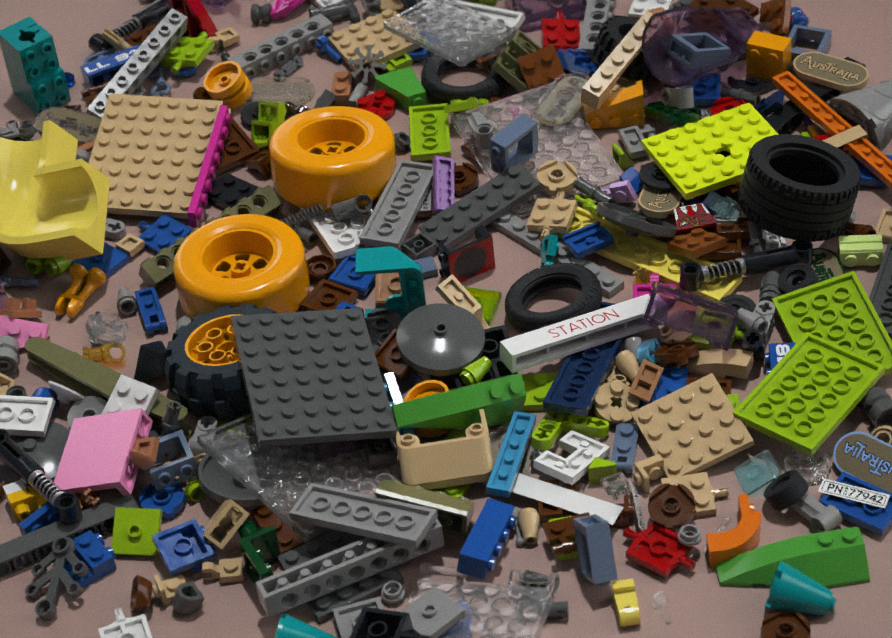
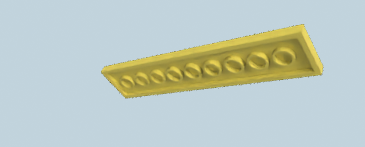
[552,207,742,304]

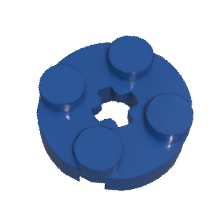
[139,483,186,520]

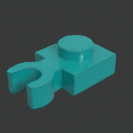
[540,234,559,267]

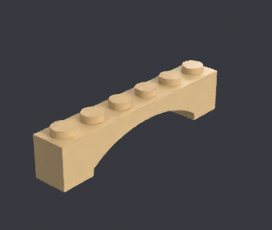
[581,11,663,111]

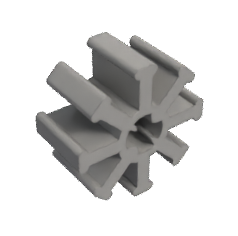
[348,45,387,84]

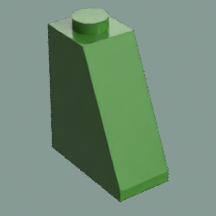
[374,67,427,112]

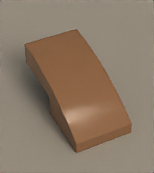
[628,359,664,403]

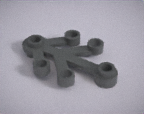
[0,120,37,139]
[25,536,89,620]

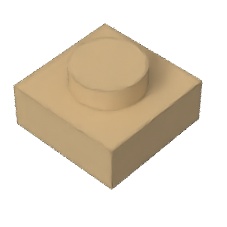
[115,233,145,258]

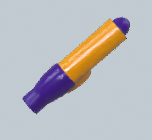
[802,115,820,137]

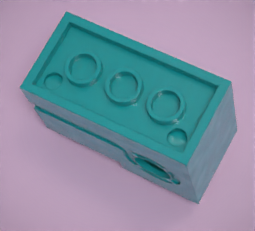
[0,16,71,116]

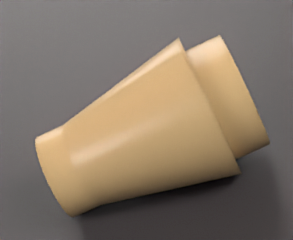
[615,350,639,383]
[517,508,540,544]

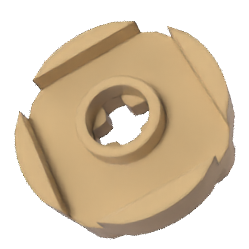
[537,160,577,196]
[593,380,640,425]

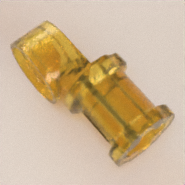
[83,342,126,363]

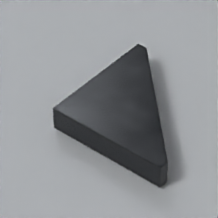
[727,76,776,95]

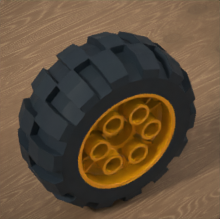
[163,304,277,421]

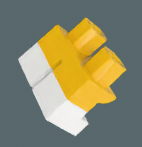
[3,480,49,522]

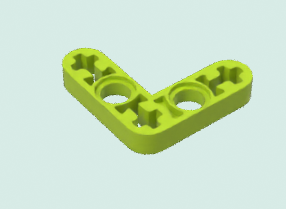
[531,411,609,451]

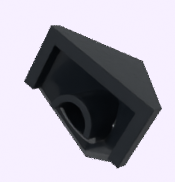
[134,341,166,382]

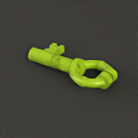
[574,193,602,218]

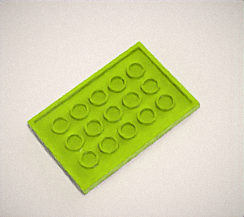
[772,271,892,376]
[733,332,885,456]

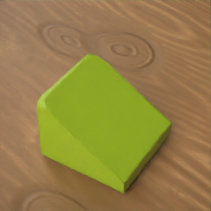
[612,143,635,170]
[588,457,617,484]

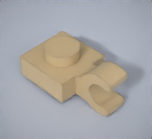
[207,27,240,53]
[202,557,244,584]

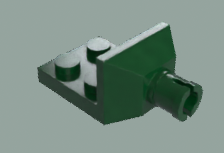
[238,521,281,589]

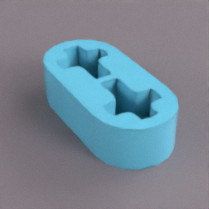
[637,338,660,364]

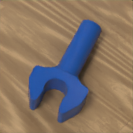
[315,35,343,63]

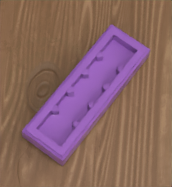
[433,155,455,214]

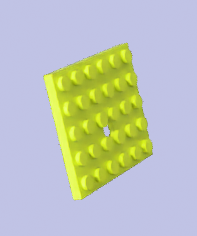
[641,103,779,200]

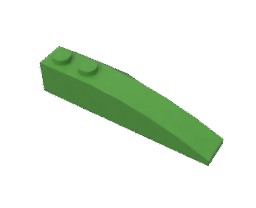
[391,373,526,429]
[715,526,870,589]

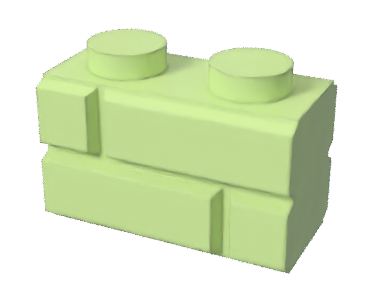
[838,234,884,267]

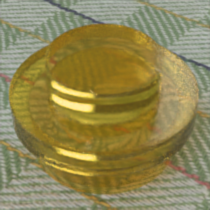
[633,266,650,284]

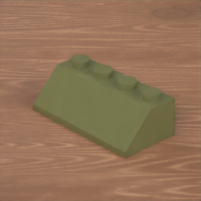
[375,479,474,537]

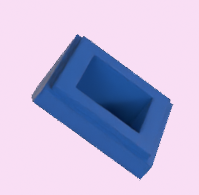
[620,167,644,194]

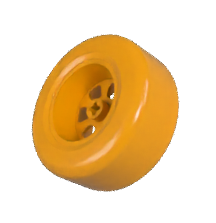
[269,106,396,212]
[173,214,309,318]

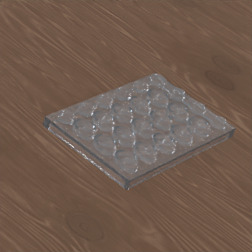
[383,0,516,67]

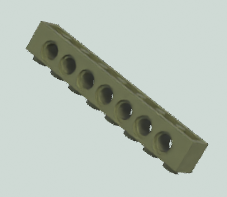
[139,185,284,291]

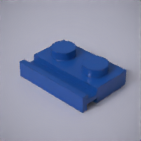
[562,221,614,259]

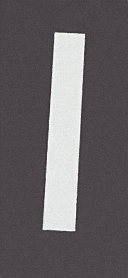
[483,473,624,525]

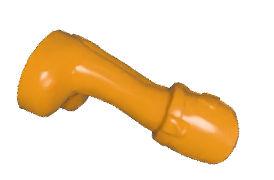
[54,263,106,319]

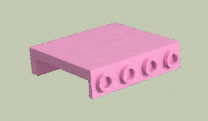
[53,408,153,496]

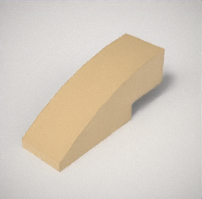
[683,348,753,380]

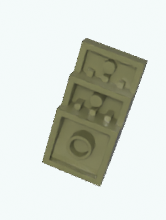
[492,29,541,92]

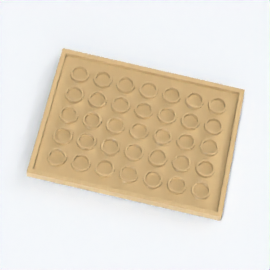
[89,93,224,219]

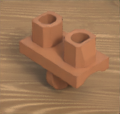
[0,298,42,321]

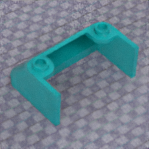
[355,246,427,319]

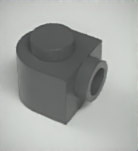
[171,582,204,614]

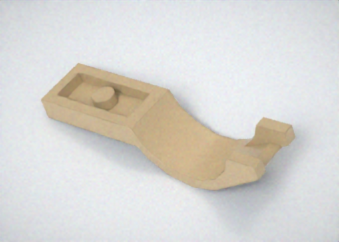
[435,274,490,329]

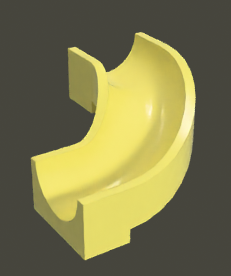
[0,120,110,261]

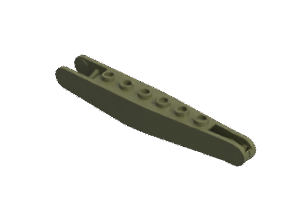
[24,337,193,440]

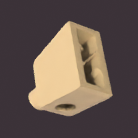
[203,499,249,549]

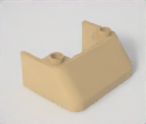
[395,409,494,490]

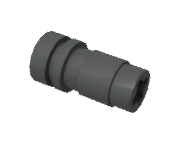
[308,2,348,21]
[759,271,781,312]

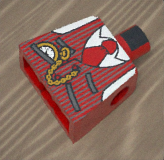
[674,201,717,236]

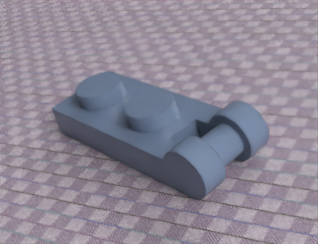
[610,423,640,474]

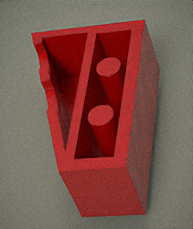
[168,0,218,39]

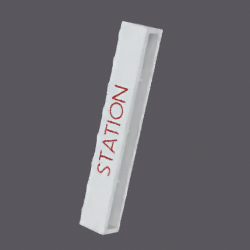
[500,292,668,373]

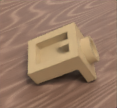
[633,454,664,493]
[152,574,186,606]

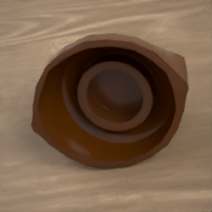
[306,254,337,281]
[130,575,152,611]

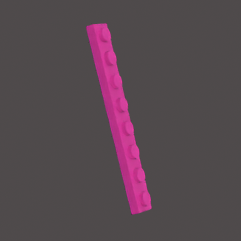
[187,105,232,228]

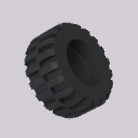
[593,16,669,82]

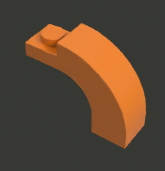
[706,494,761,568]

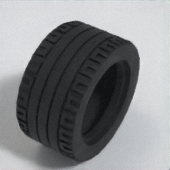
[738,134,861,242]

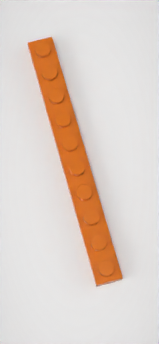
[772,71,892,190]

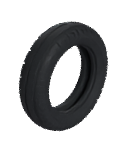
[421,43,508,105]
[505,263,602,334]

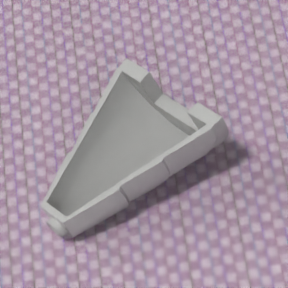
[826,79,892,151]

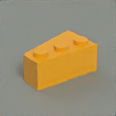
[584,80,645,130]

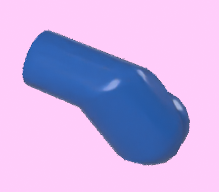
[170,66,199,77]

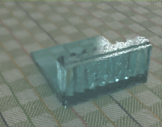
[703,190,747,220]
[734,449,783,495]

